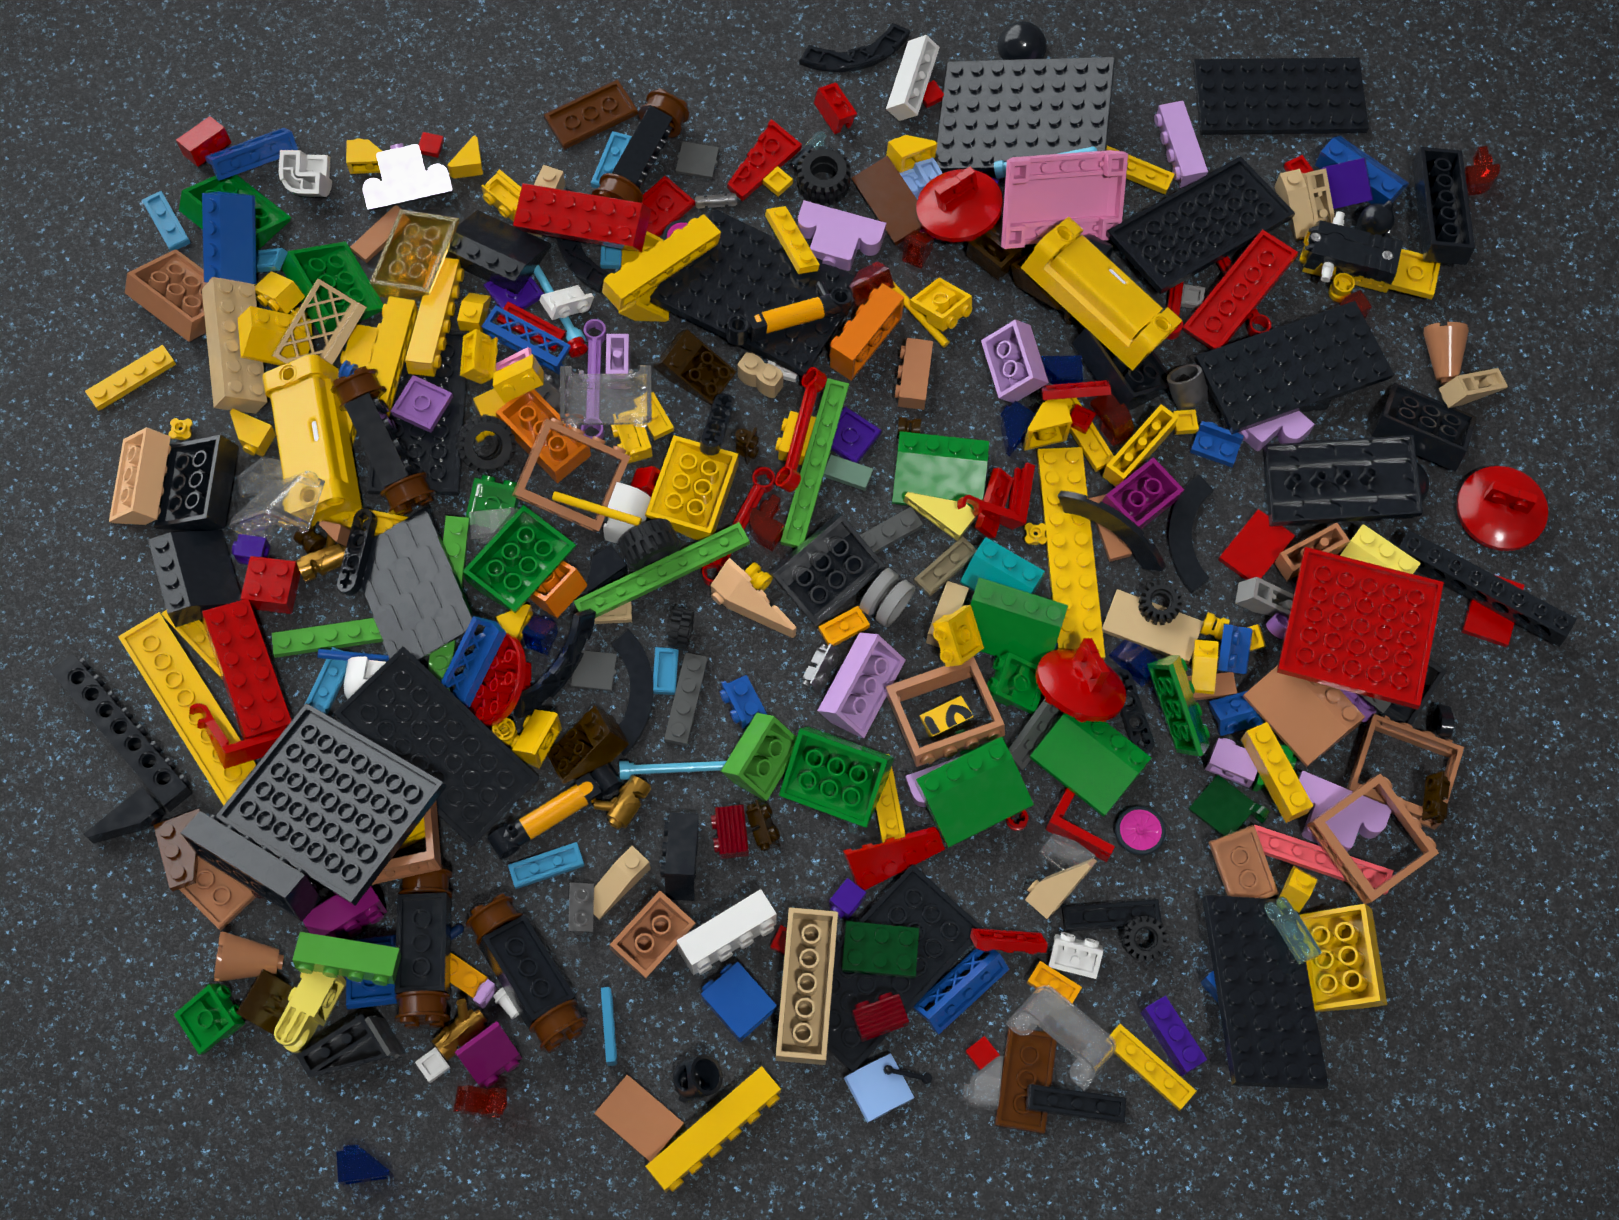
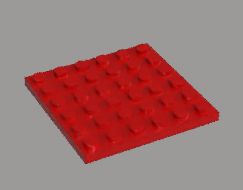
[1277,547,1444,709]

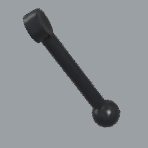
[883,1065,932,1084]

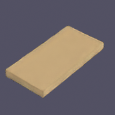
[1102,589,1204,664]

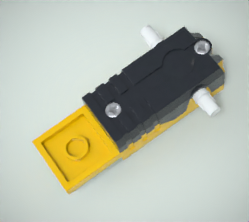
[1299,212,1441,300]

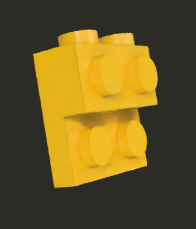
[910,277,972,331]
[932,605,984,667]

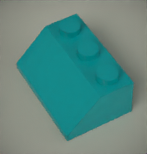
[960,537,1045,594]

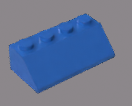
[1315,136,1409,204]
[202,191,256,284]

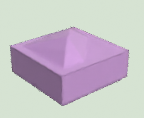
[473,979,497,1009]

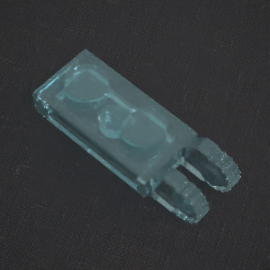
[1265,897,1321,965]

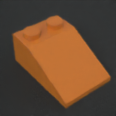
[529,561,587,618]

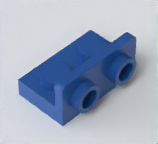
[1190,421,1244,467]
[1218,624,1253,674]
[719,675,767,729]
[1209,690,1264,736]

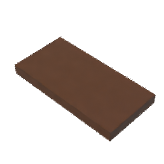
[544,79,638,150]
[851,156,923,246]
[995,1026,1058,1134]

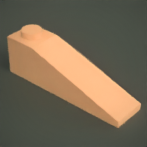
[711,558,796,638]

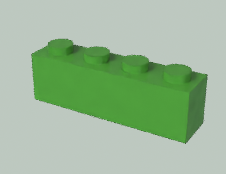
[293,932,401,986]

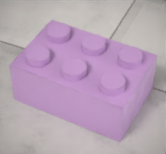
[981,320,1049,403]

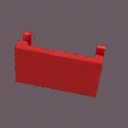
[814,82,857,134]

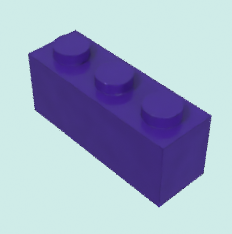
[1140,995,1207,1077]

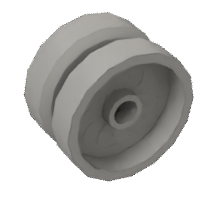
[859,568,916,628]

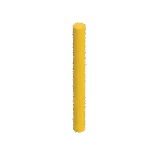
[887,281,950,348]
[552,491,642,526]

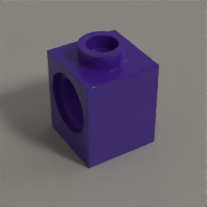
[232,534,271,565]
[829,878,866,920]

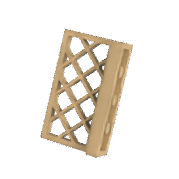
[272,278,366,365]

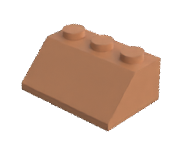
[610,891,696,978]

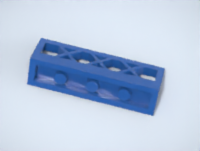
[205,128,298,181]
[481,305,571,375]
[441,616,506,709]
[914,949,1009,1035]

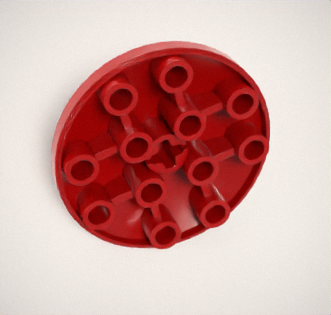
[916,166,1003,242]
[1456,466,1548,551]
[469,633,531,726]
[1036,638,1126,722]

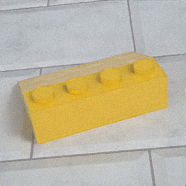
[645,435,738,541]
[1298,904,1387,1012]

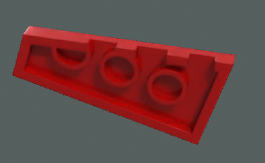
[727,119,802,201]
[843,827,945,891]

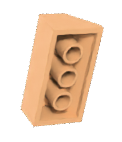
[109,427,171,525]

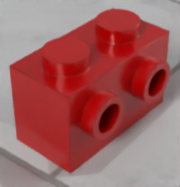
[176,116,231,167]

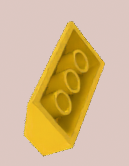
[618,231,669,322]

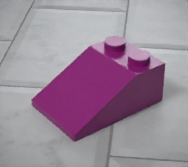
[455,1021,522,1088]

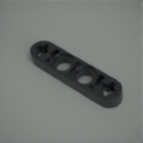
[700,393,735,456]
[337,508,377,596]
[1115,669,1154,755]

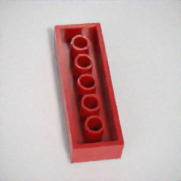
[513,183,651,252]
[202,598,292,740]

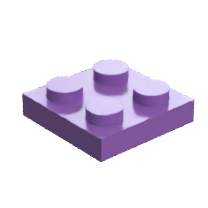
[391,375,453,433]

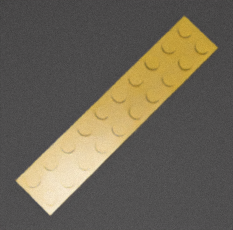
[1037,447,1105,660]
[118,612,256,805]

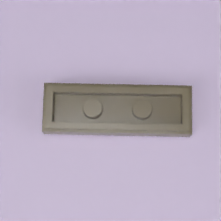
[914,536,977,597]

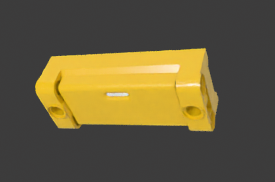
[1021,217,1183,371]
[262,354,362,527]

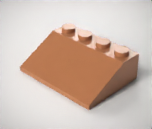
[125,249,208,342]
[1243,665,1365,767]

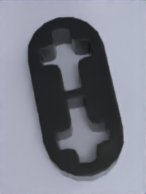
[1433,704,1455,738]

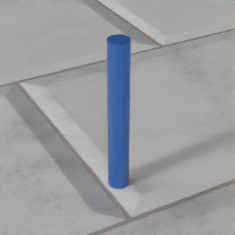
[317,649,389,662]

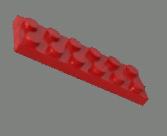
[1183,229,1298,350]

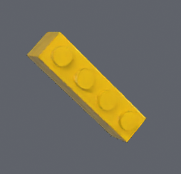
[1102,404,1179,487]
[1241,722,1313,823]

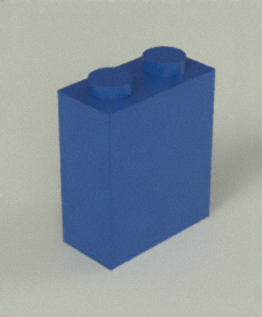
[701,962,777,1042]

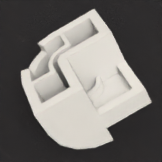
[279,150,332,197]
[603,482,651,544]
[344,657,386,700]

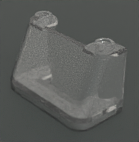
[560,365,652,428]
[229,471,325,544]
[1006,985,1116,1091]

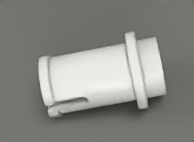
[493,988,519,1019]

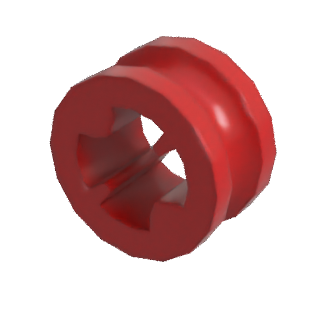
[567,337,588,358]
[1006,810,1028,831]

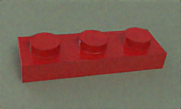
[497,301,566,352]
[975,468,1014,538]
[970,928,1048,954]

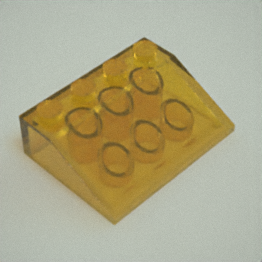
[370,209,460,299]

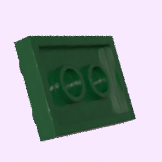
[842,921,919,978]

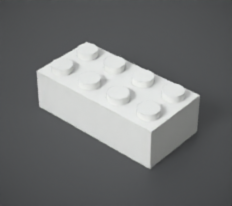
[677,889,777,975]

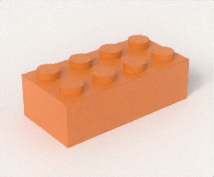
[829,283,904,381]
[496,389,591,483]

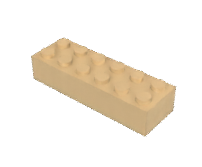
[202,277,267,414]
[776,908,838,1065]

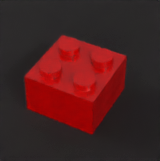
[240,556,301,614]

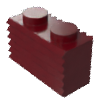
[711,805,749,859]
[852,992,909,1042]

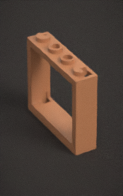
[512,418,631,532]
[886,656,1005,767]
[1346,714,1464,830]
[1307,774,1439,904]
[372,801,442,885]

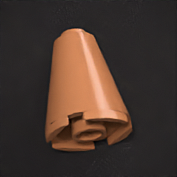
[1423,322,1469,385]
[214,932,284,982]

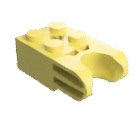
[274,971,346,1053]

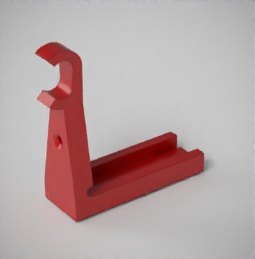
[957,462,1035,530]
[189,703,286,769]
[1046,788,1115,862]

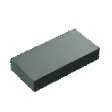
[824,455,873,491]

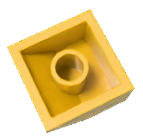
[1023,399,1072,451]
[511,709,562,769]

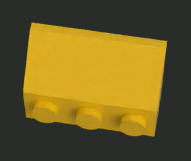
[238,306,312,366]

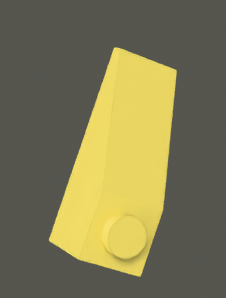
[903,492,975,541]

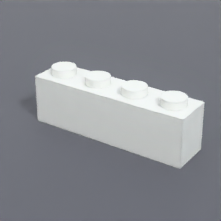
[886,35,940,121]

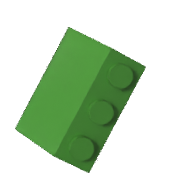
[721,713,797,801]

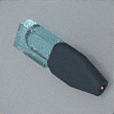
[790,131,827,169]

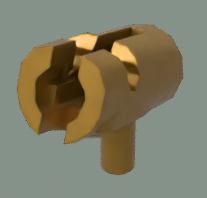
[296,534,346,583]
[594,775,651,830]
[431,999,487,1061]

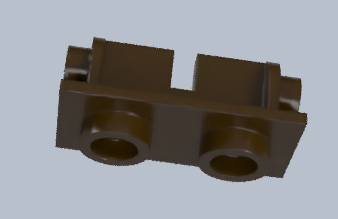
[735,427,759,465]
[1422,771,1450,824]
[746,800,781,851]

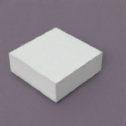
[415,1047,450,1083]

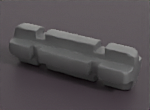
[695,193,737,209]

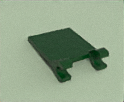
[1188,775,1270,836]

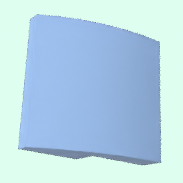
[900,158,943,200]
[844,1053,914,1123]

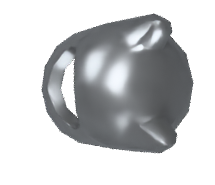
[1167,364,1208,411]

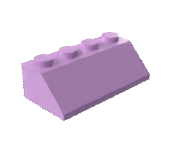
[817,633,905,738]

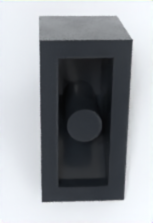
[587,544,628,594]

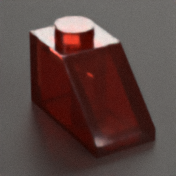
[902,230,934,269]
[849,261,895,306]

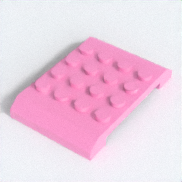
[1001,150,1128,249]

